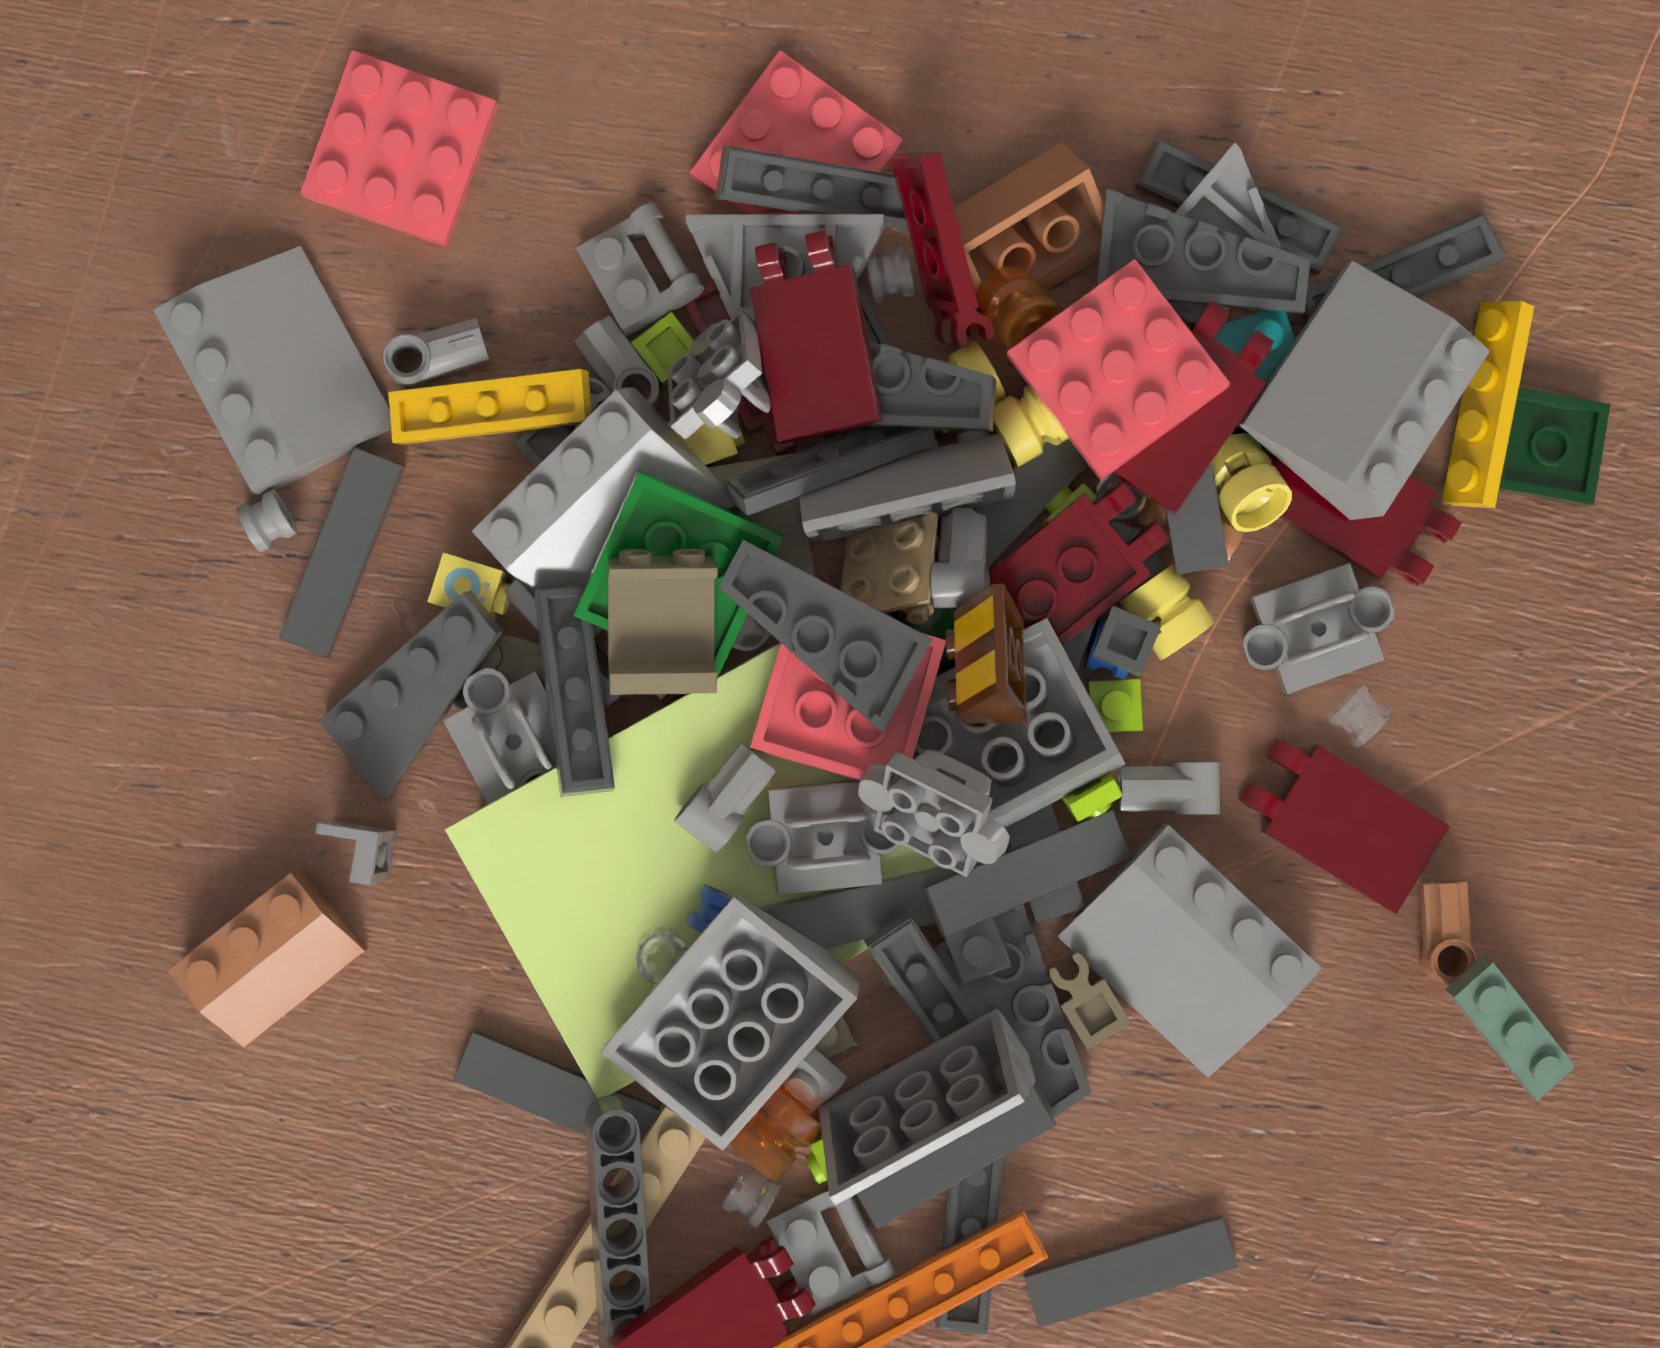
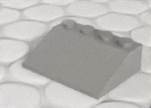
[153,246,391,496]
[1239,261,1490,520]
[472,387,735,638]
[799,431,1016,544]
[912,618,1125,828]
[1056,823,1323,1077]
[600,894,861,1151]
[819,1008,1036,1205]

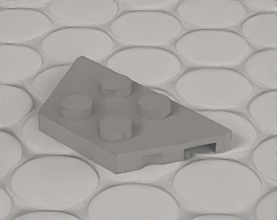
[1168,143,1281,324]
[686,214,886,321]

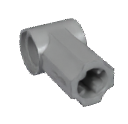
[574,315,662,410]
[383,318,490,389]
[931,508,990,608]
[674,743,776,853]
[1117,762,1220,814]

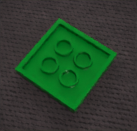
[573,469,783,677]

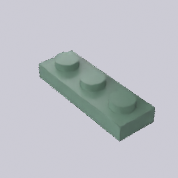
[1445,955,1576,1101]

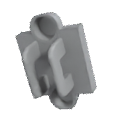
[668,310,771,440]
[1242,563,1395,695]
[443,668,556,804]
[858,749,1010,877]
[746,780,901,895]

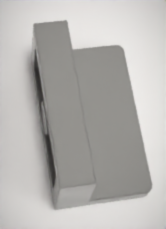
[315,821,397,885]

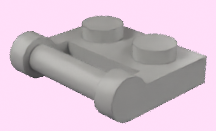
[576,203,704,337]
[766,1187,896,1315]

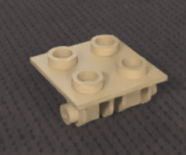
[840,513,940,624]

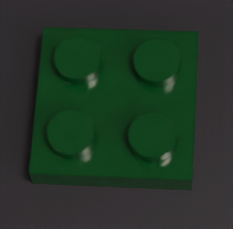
[1498,388,1611,507]

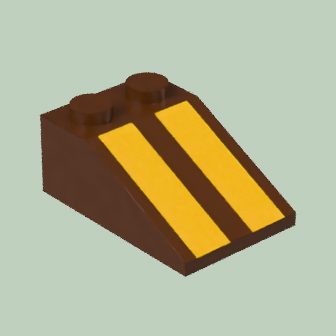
[946,584,1027,725]

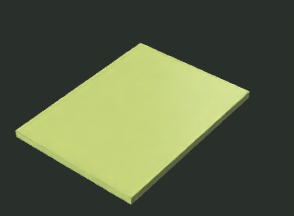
[445,642,938,1098]

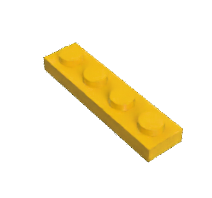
[1442,301,1535,508]
[388,369,592,445]

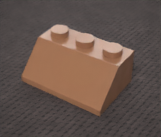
[954,142,1105,324]
[167,870,366,1047]

